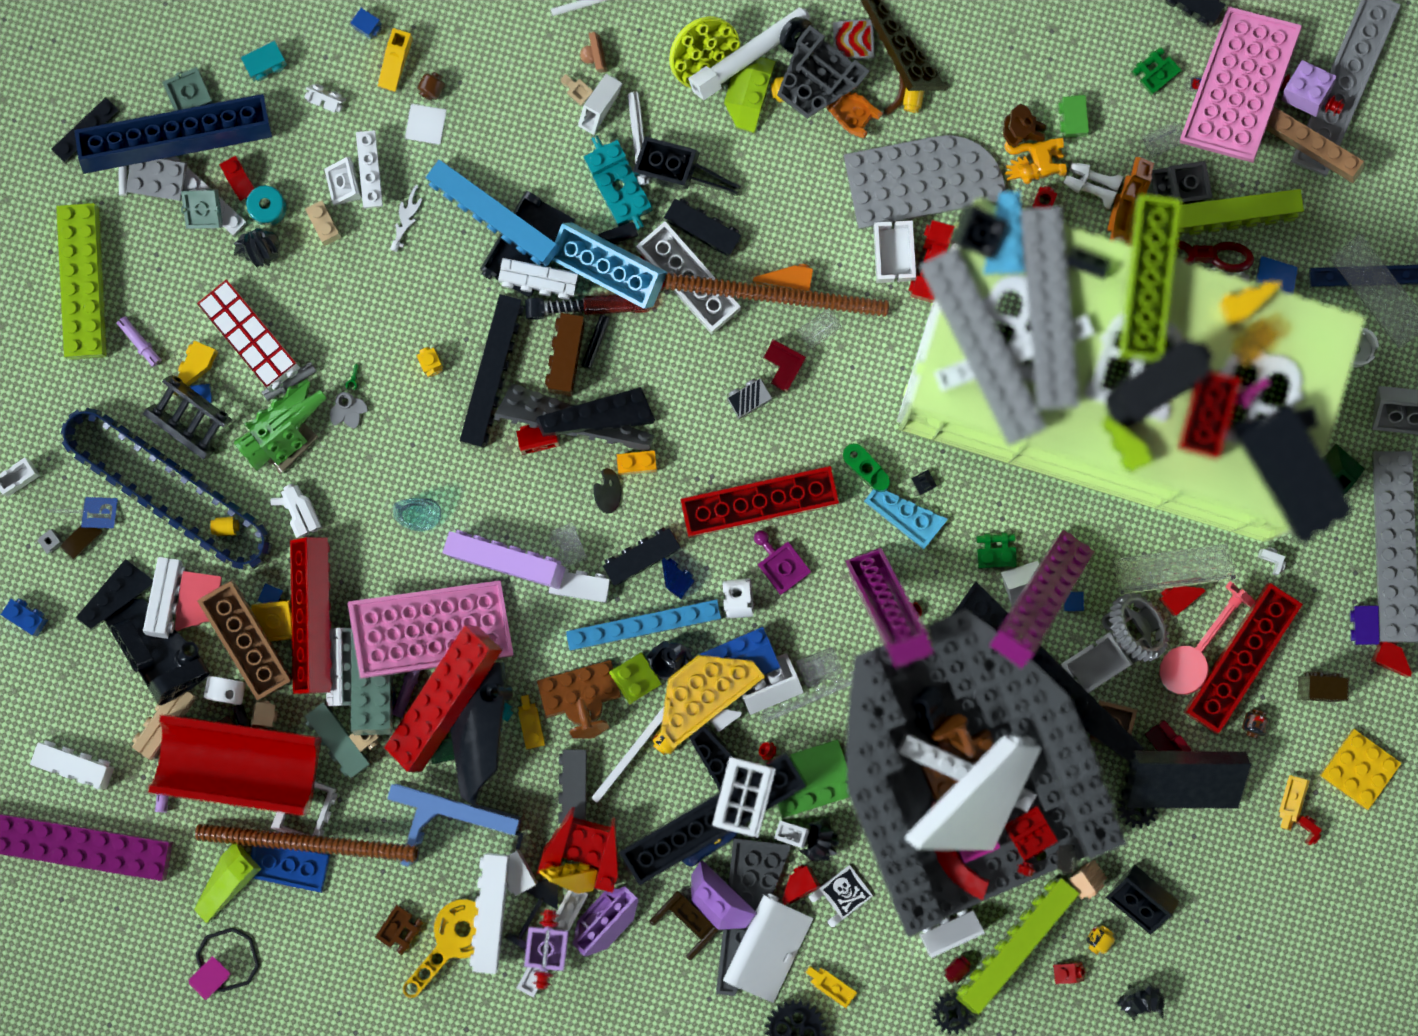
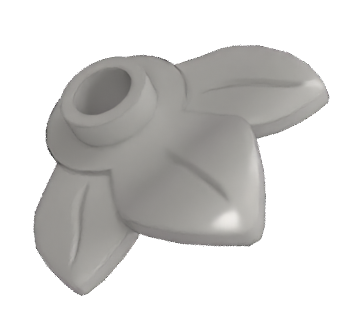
[330,392,367,429]

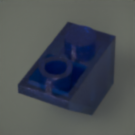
[662,557,695,600]

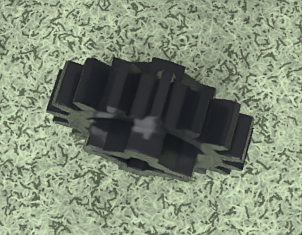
[1117,800,1159,829]
[931,992,974,1035]

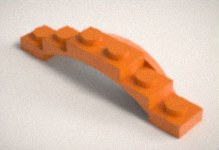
[1107,157,1154,246]

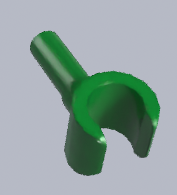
[345,364,359,390]

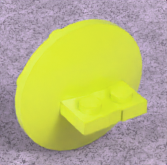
[669,16,740,88]

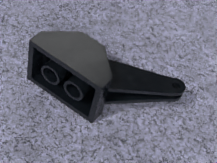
[633,136,741,196]

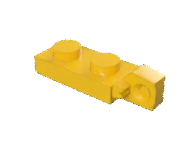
[518,695,545,750]
[1279,775,1310,831]
[805,966,857,1008]

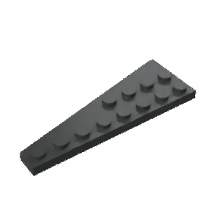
[494,383,655,451]
[716,838,790,996]

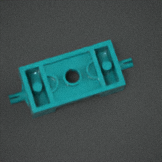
[583,135,652,230]

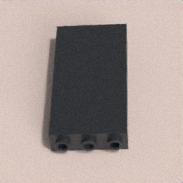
[1234,404,1354,543]
[1121,751,1251,808]

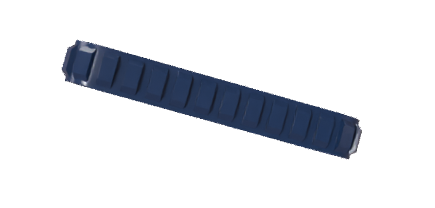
[60,408,272,570]

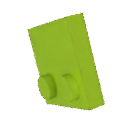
[609,652,662,705]

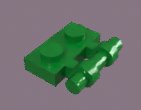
[1131,47,1182,96]
[976,532,1017,568]

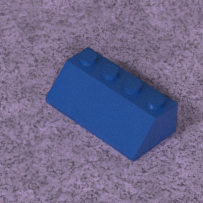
[693,627,781,675]

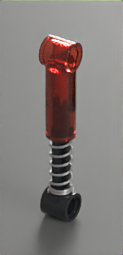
[525,294,650,320]

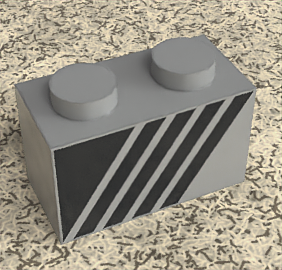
[727,378,772,419]

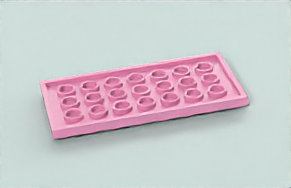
[1180,7,1302,163]
[348,580,514,679]

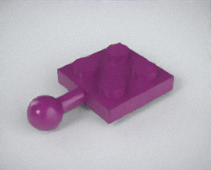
[753,530,811,596]

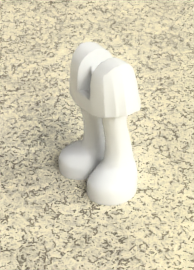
[1064,163,1124,209]

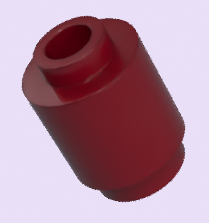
[944,955,972,984]

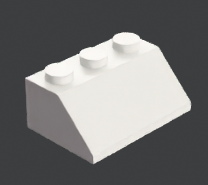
[742,653,804,715]
[919,908,984,958]

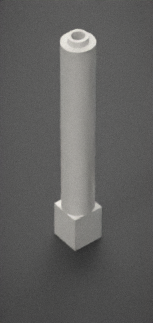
[688,8,810,100]

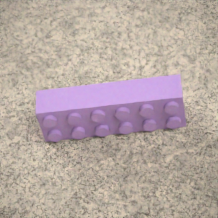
[442,530,566,589]

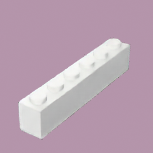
[470,853,510,974]

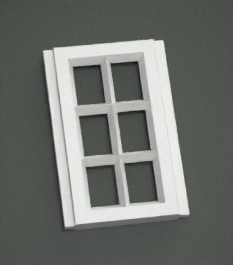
[713,757,775,837]

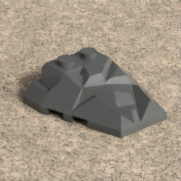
[777,25,870,119]

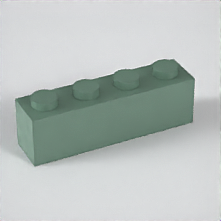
[304,702,371,778]

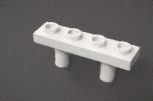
[356,130,383,209]

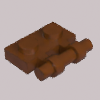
[375,904,424,955]

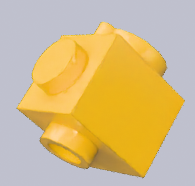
[416,347,443,377]

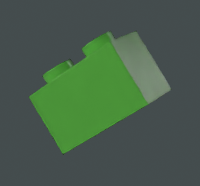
[1058,95,1089,138]

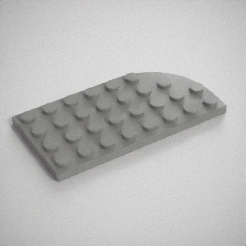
[843,135,1006,229]

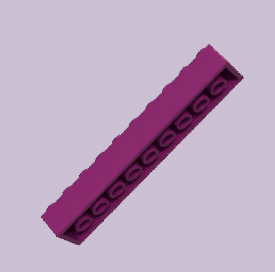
[989,529,1095,669]
[845,548,933,667]
[0,813,173,881]

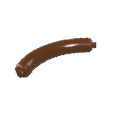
[883,75,906,115]

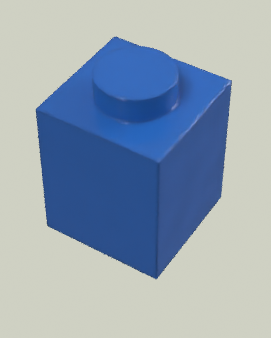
[350,8,382,40]

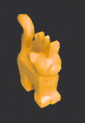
[1004,138,1067,184]

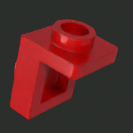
[1296,815,1322,845]
[1053,962,1085,984]

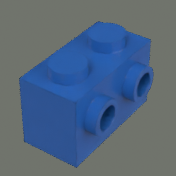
[0,598,48,636]

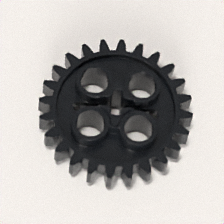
[764,998,827,1036]

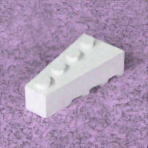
[30,740,114,789]

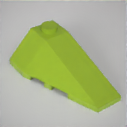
[194,844,261,924]

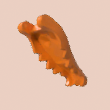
[825,92,883,138]

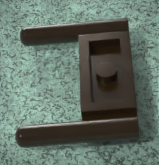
[649,890,720,960]

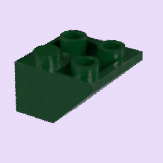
[1324,444,1365,494]

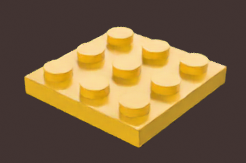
[1319,729,1402,810]

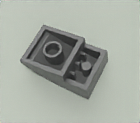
[1148,161,1213,205]

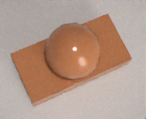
[580,32,607,73]

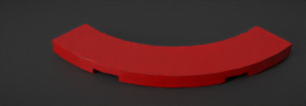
[930,800,990,900]

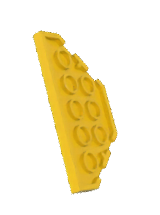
[661,655,765,749]

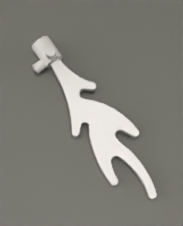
[390,185,422,252]

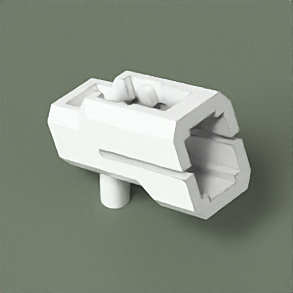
[271,483,323,539]

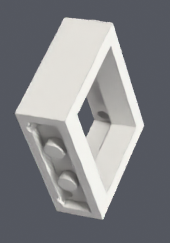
[271,781,338,837]

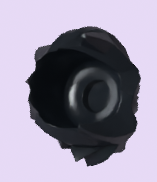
[234,228,280,268]
[646,641,693,681]
[799,816,840,862]
[1116,982,1165,1021]

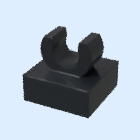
[911,470,937,496]

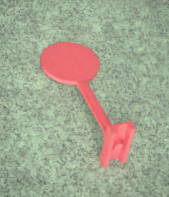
[1159,581,1256,695]

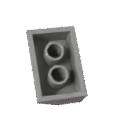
[1372,386,1418,434]

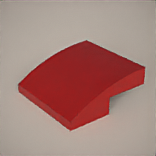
[1004,806,1058,862]

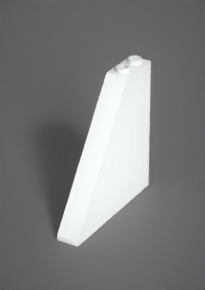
[905,735,1042,850]

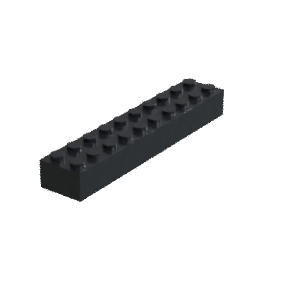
[619,750,808,886]

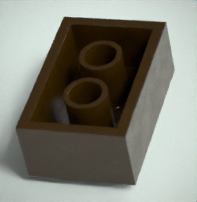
[1297,672,1349,702]

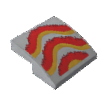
[833,20,875,60]

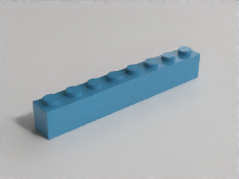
[425,160,560,267]
[566,600,721,651]

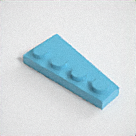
[983,192,1024,275]
[864,489,948,550]

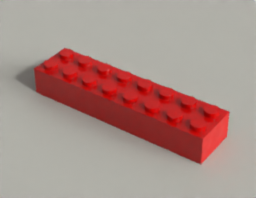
[680,466,839,538]
[290,537,332,694]
[1183,583,1303,734]
[384,625,503,772]

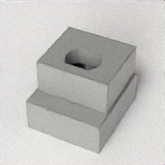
[37,529,63,555]

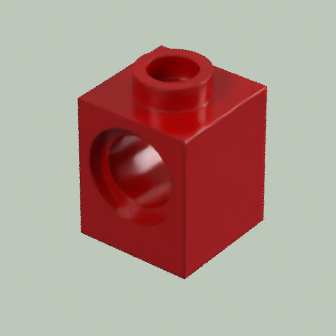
[1031,186,1058,209]

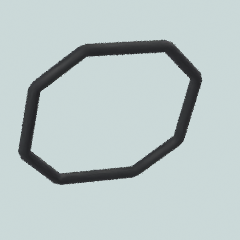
[196,928,259,992]

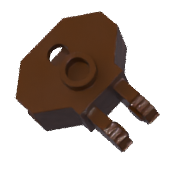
[1003,104,1046,147]

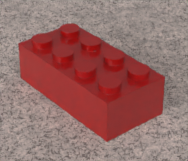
[1176,371,1240,460]

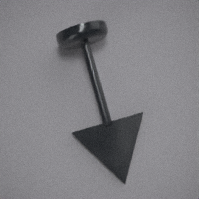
[504,878,558,951]

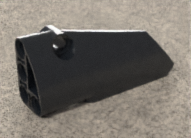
[105,599,210,706]
[450,662,513,803]

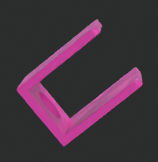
[189,956,230,1000]

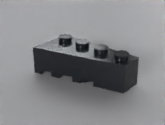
[689,724,749,791]

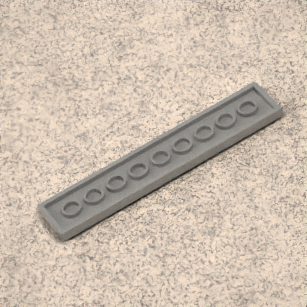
[1290,0,1401,177]
[1021,207,1079,410]
[920,247,1046,447]
[1372,451,1418,642]

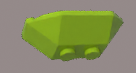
[724,57,776,133]

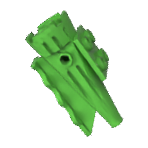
[234,379,327,471]

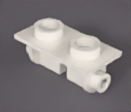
[304,84,346,113]

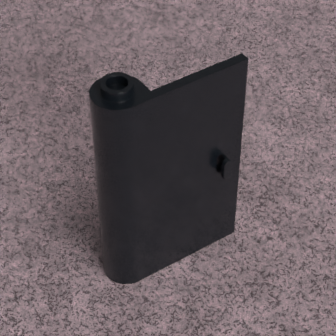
[480,191,575,298]

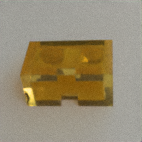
[1229,319,1279,368]

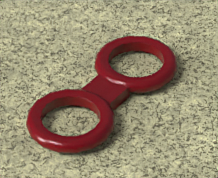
[1175,239,1254,273]

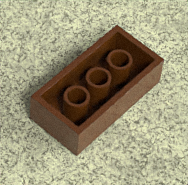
[545,313,585,397]

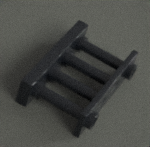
[143,375,233,460]

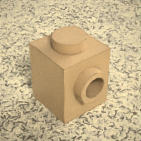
[250,700,278,730]
[349,733,381,752]

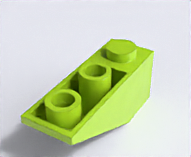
[1101,416,1153,473]

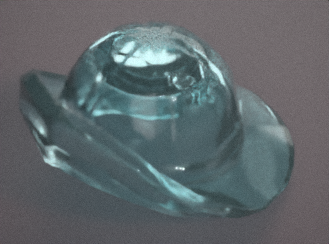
[393,498,441,532]

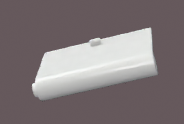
[723,893,814,1003]

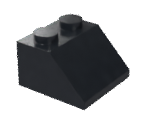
[949,206,1009,260]

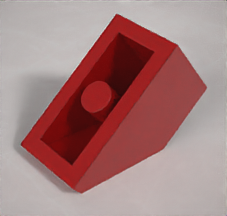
[219,155,255,202]
[1159,586,1206,617]
[1371,642,1412,677]
[782,865,821,906]

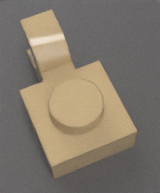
[560,74,593,106]

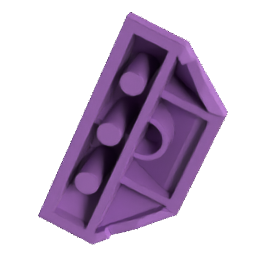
[691,860,757,930]
[572,886,638,957]

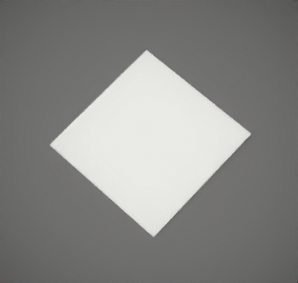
[405,104,446,145]

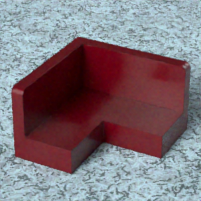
[763,339,806,393]
[1145,720,1192,751]

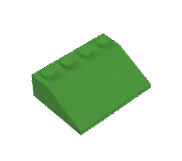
[765,740,849,818]

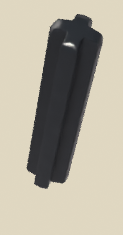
[582,315,610,369]

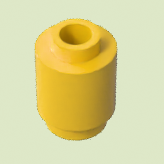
[903,88,924,113]
[210,516,240,537]

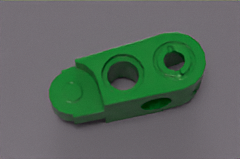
[843,443,890,492]

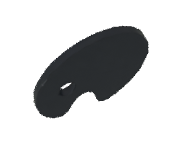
[594,468,621,514]

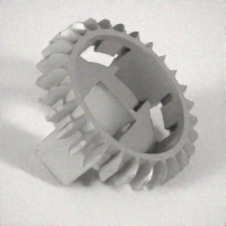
[1102,593,1169,663]

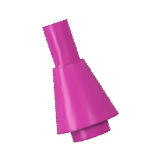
[1235,378,1269,409]

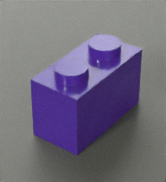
[1350,606,1379,645]

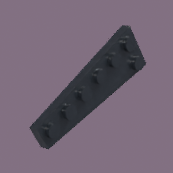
[536,387,655,437]

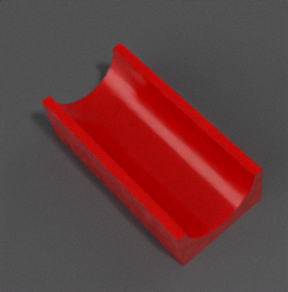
[148,715,322,816]

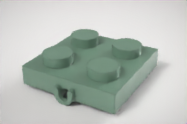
[162,67,213,111]
[181,189,223,229]

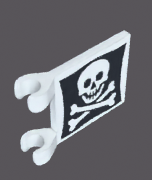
[809,865,873,927]

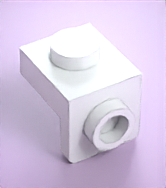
[1258,547,1286,575]

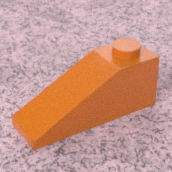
[753,264,813,292]

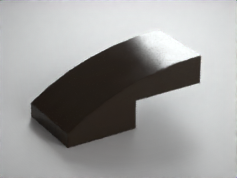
[60,525,103,561]

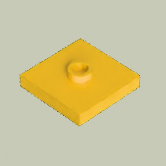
[251,600,292,641]

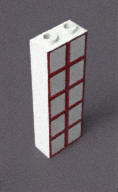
[197,279,300,392]

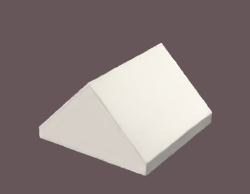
[324,157,362,205]
[1001,561,1039,607]

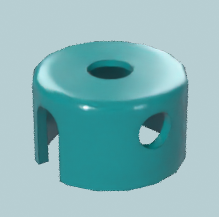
[246,185,287,226]

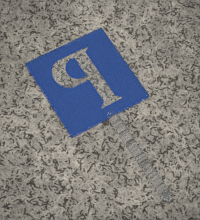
[47,497,118,528]

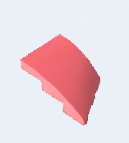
[175,571,222,631]

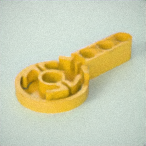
[403,899,479,998]

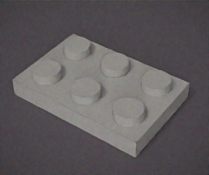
[126,159,187,201]

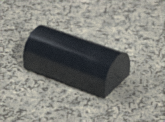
[598,222,638,245]
[1066,247,1111,280]

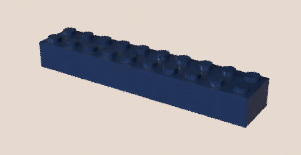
[74,94,272,174]

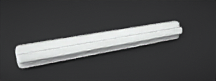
[628,92,649,185]

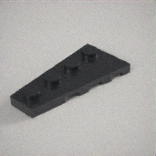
[76,559,153,631]

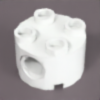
[723,578,754,619]

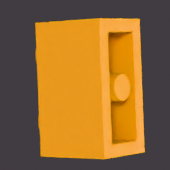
[616,450,657,475]

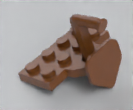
[537,660,621,739]
[921,714,995,801]

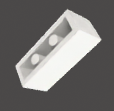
[549,569,610,603]

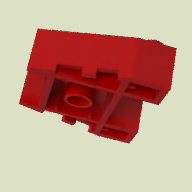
[908,220,954,303]
[538,807,619,893]

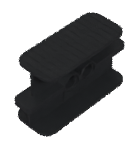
[1105,340,1213,428]

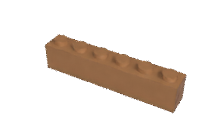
[1266,107,1364,184]

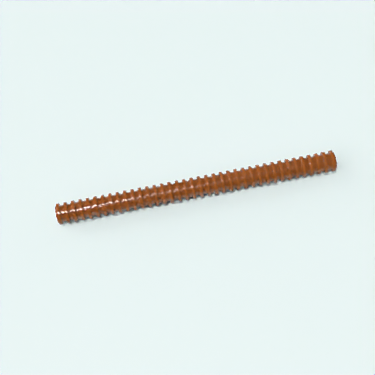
[664,273,889,317]
[195,824,418,863]

